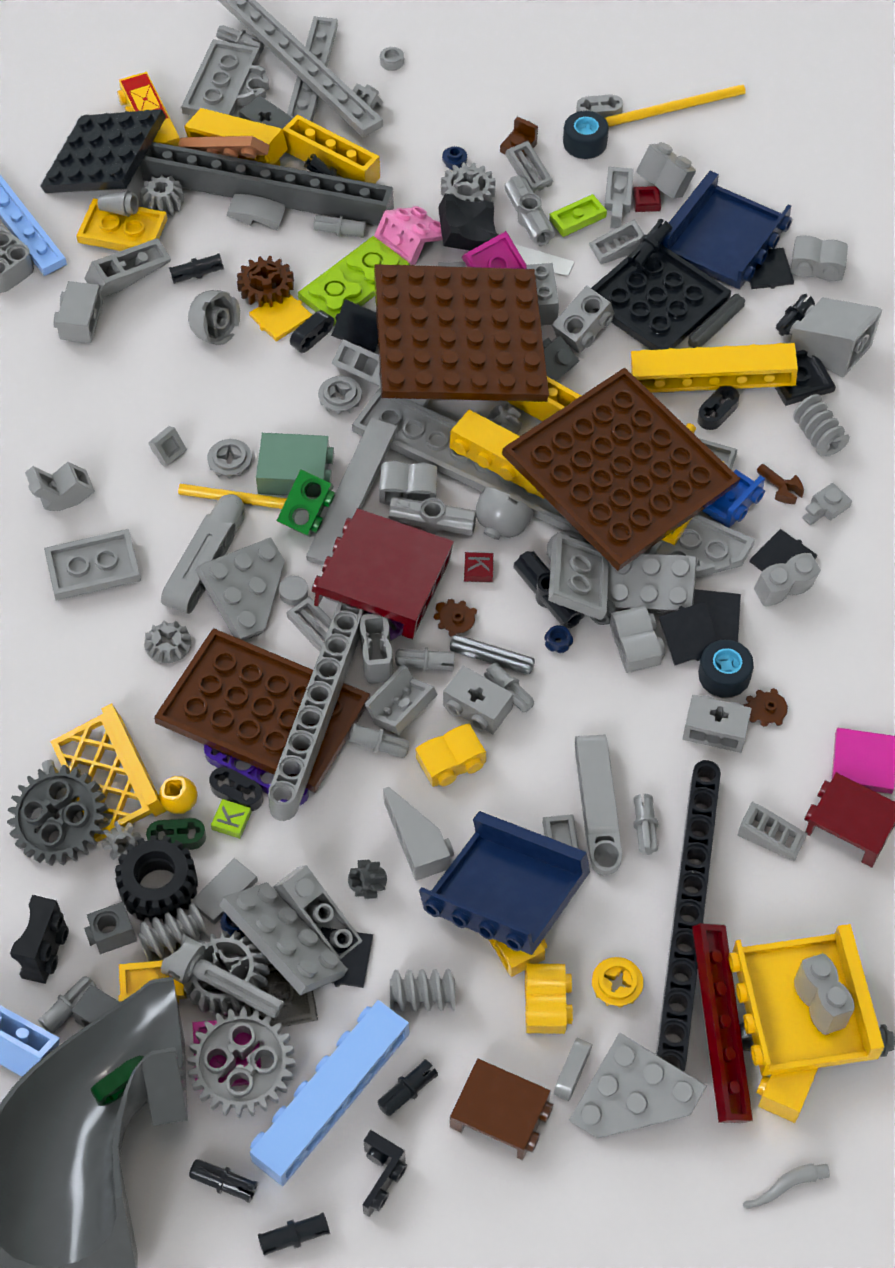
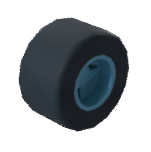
[563,110,609,159]
[698,640,754,698]

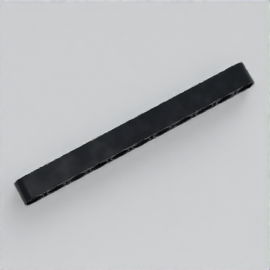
[656,760,721,1072]

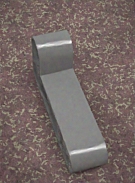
[0,224,34,293]

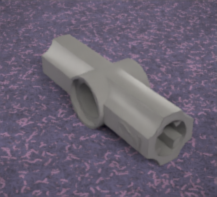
[504,175,555,246]
[388,497,476,536]

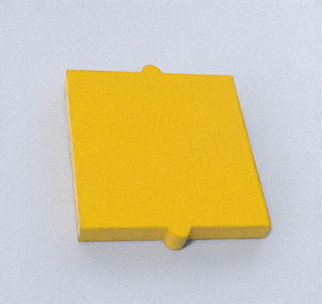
[249,294,312,341]

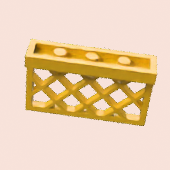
[50,703,166,842]

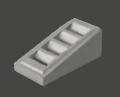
[589,219,644,264]
[738,802,807,861]

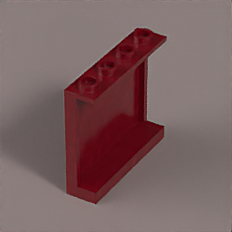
[312,508,454,640]

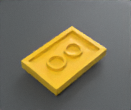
[76,198,168,251]

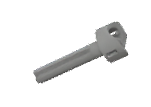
[161,934,284,1018]

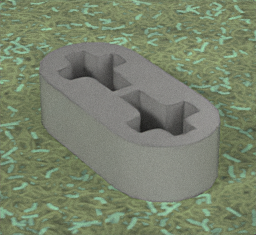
[576,95,623,118]
[553,1038,592,1101]

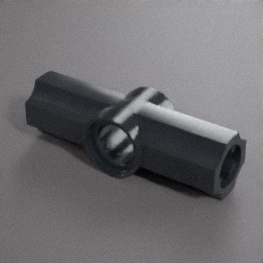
[513,551,585,629]

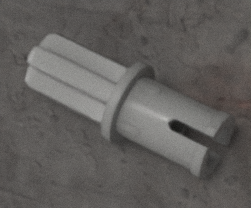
[216,25,265,54]
[314,215,366,238]
[395,648,454,671]
[484,663,534,712]
[348,723,409,758]
[633,794,658,855]
[38,976,97,1034]

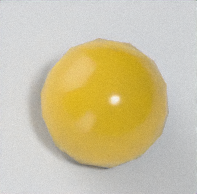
[159,776,198,814]

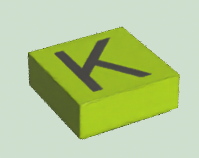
[211,799,252,839]

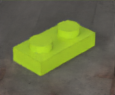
[549,194,607,237]

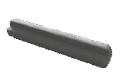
[688,294,745,348]
[450,634,535,674]

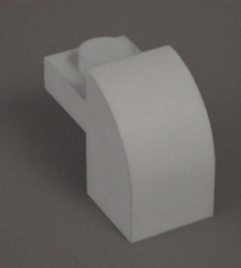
[25,462,95,511]

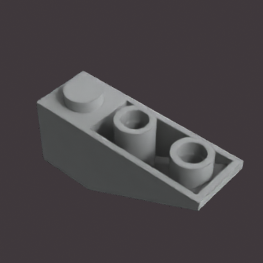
[273,865,362,960]

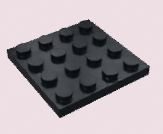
[40,109,166,193]
[591,244,731,350]

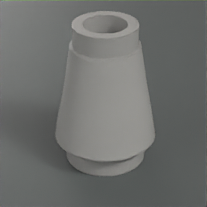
[98,190,139,217]

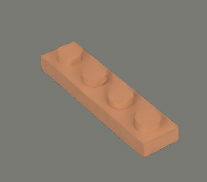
[178,136,270,159]

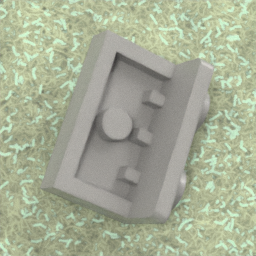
[365,665,438,735]

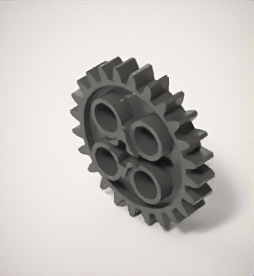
[7,765,108,866]

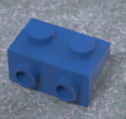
[702,470,765,528]

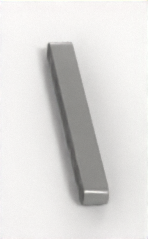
[268,602,367,821]

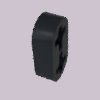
[289,310,334,353]
[697,386,739,430]
[209,767,263,811]

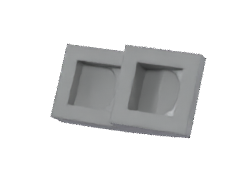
[226,194,286,230]

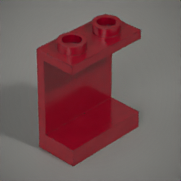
[804,772,895,868]

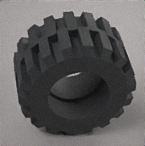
[115,835,198,923]

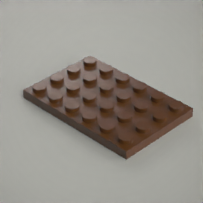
[154,628,370,793]

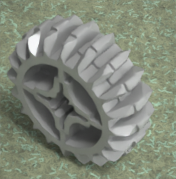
[184,930,270,1017]

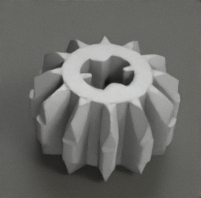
[140,174,184,216]

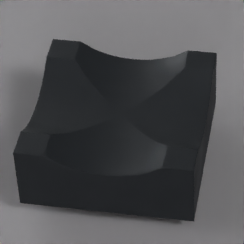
[438,193,498,251]
[10,895,69,984]

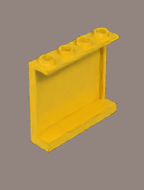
[729,924,884,1076]

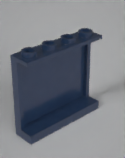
[660,170,792,290]
[419,811,590,955]

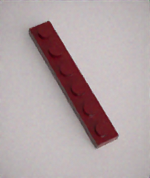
[692,923,753,1123]

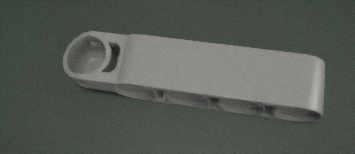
[161,494,245,614]
[575,734,622,875]

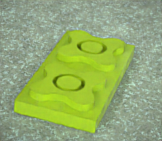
[298,236,410,326]

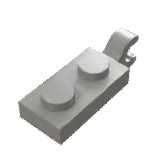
[605,167,634,228]

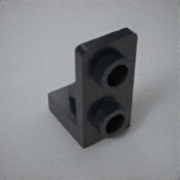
[362,1130,407,1217]

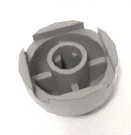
[188,290,240,345]
[476,487,534,540]

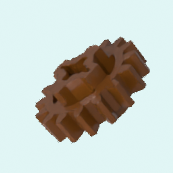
[237,256,294,307]

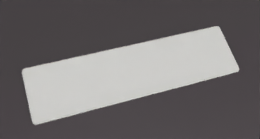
[514,244,574,276]

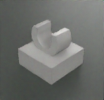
[149,426,187,466]

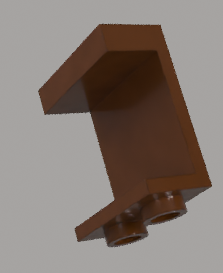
[450,1058,554,1160]

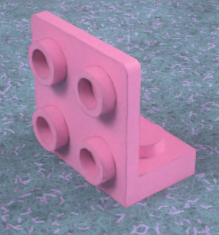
[374,206,443,265]

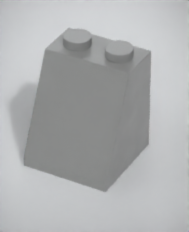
[790,297,882,377]

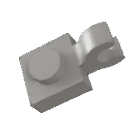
[802,483,852,525]

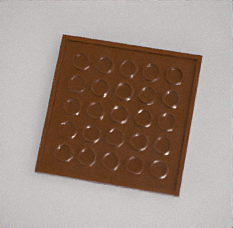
[374,264,549,402]
[502,367,740,571]

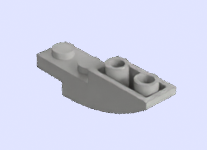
[331,339,430,408]

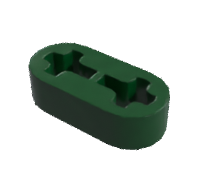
[146,818,206,850]
[91,1055,144,1106]

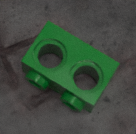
[276,469,336,537]

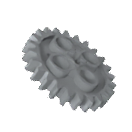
[187,1007,296,1118]

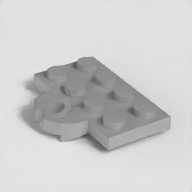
[181,39,269,116]

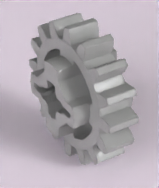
[441,163,496,202]

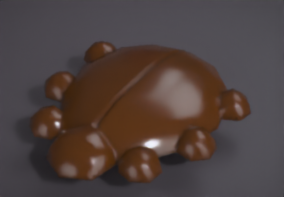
[433,598,477,637]
[743,688,788,727]

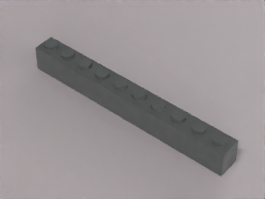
[140,142,394,225]

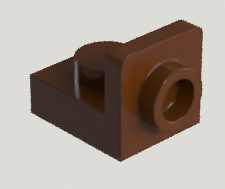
[500,117,538,161]

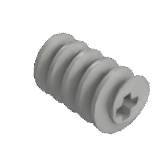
[793,394,850,456]
[138,903,209,962]
[390,969,455,1011]

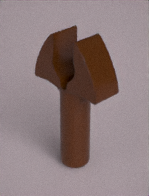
[757,464,804,504]

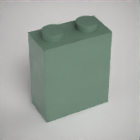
[256,432,334,497]

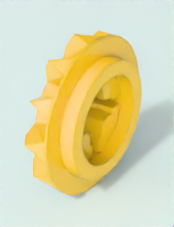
[592,957,643,1008]

